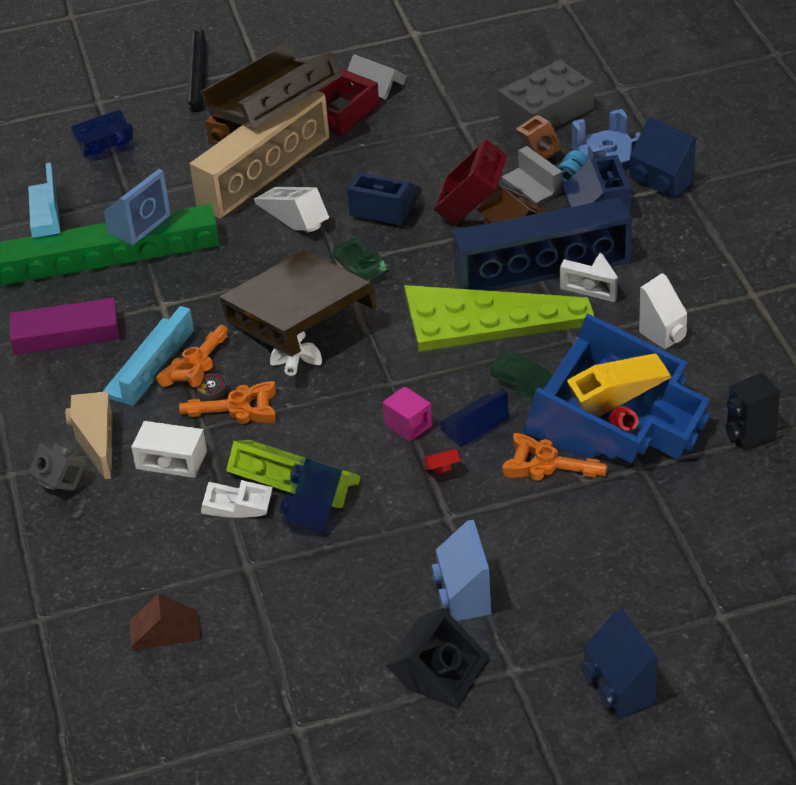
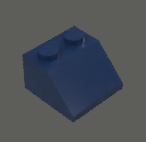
[629,117,696,198]
[581,609,658,719]

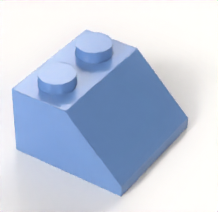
[104,169,171,245]
[431,520,491,621]

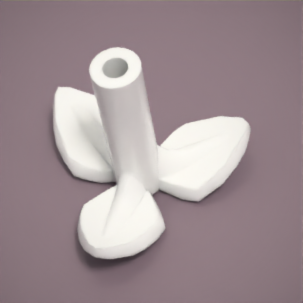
[270,331,322,376]

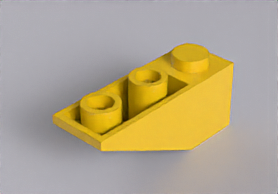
[567,353,672,417]

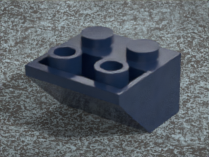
[563,155,631,215]
[347,172,421,225]

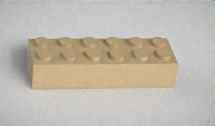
[189,91,330,219]

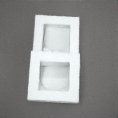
[201,480,273,518]

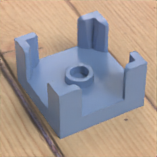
[572,109,641,170]

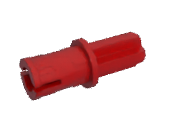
[608,406,639,431]

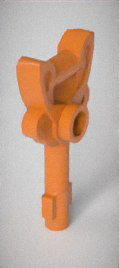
[156,325,228,387]
[179,381,276,424]
[502,433,607,481]

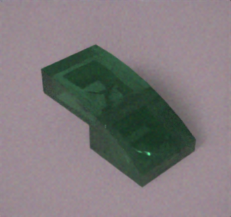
[332,236,389,281]
[490,349,553,399]

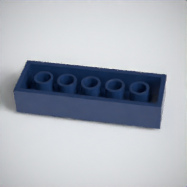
[452,197,632,291]

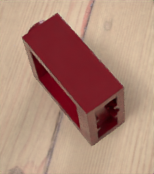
[318,67,379,136]
[433,139,508,226]

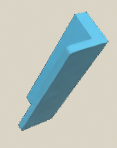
[28,163,61,238]
[103,306,194,406]

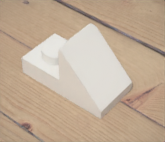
[560,253,618,302]

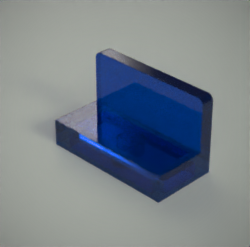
[440,389,509,447]

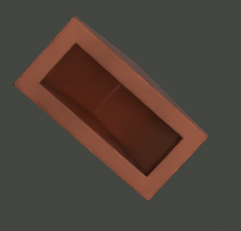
[129,593,200,651]

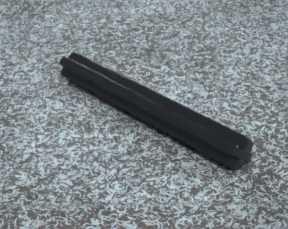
[187,30,206,111]

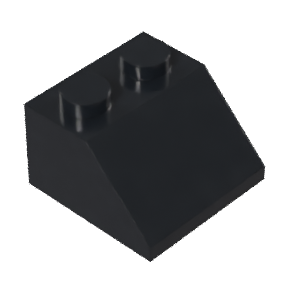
[386,607,489,707]

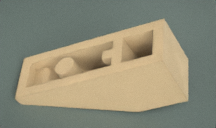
[65,391,113,479]

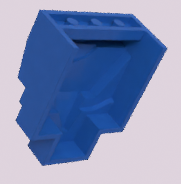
[523,313,711,463]

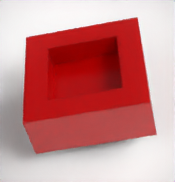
[420,449,460,475]

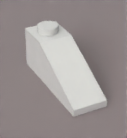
[254,187,329,233]

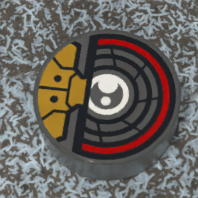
[196,374,227,401]

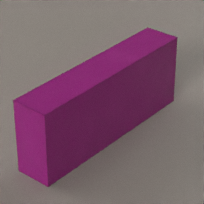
[9,298,120,355]

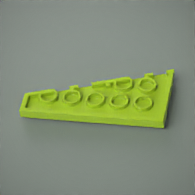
[404,285,595,351]

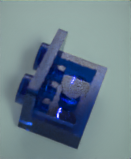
[71,110,133,157]
[279,458,343,533]

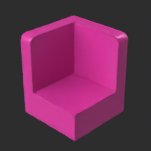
[382,387,433,442]

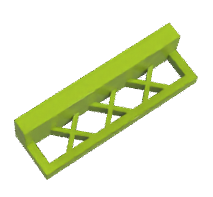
[226,440,361,508]

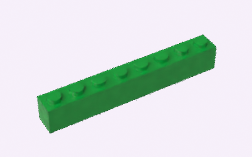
[0,204,220,286]

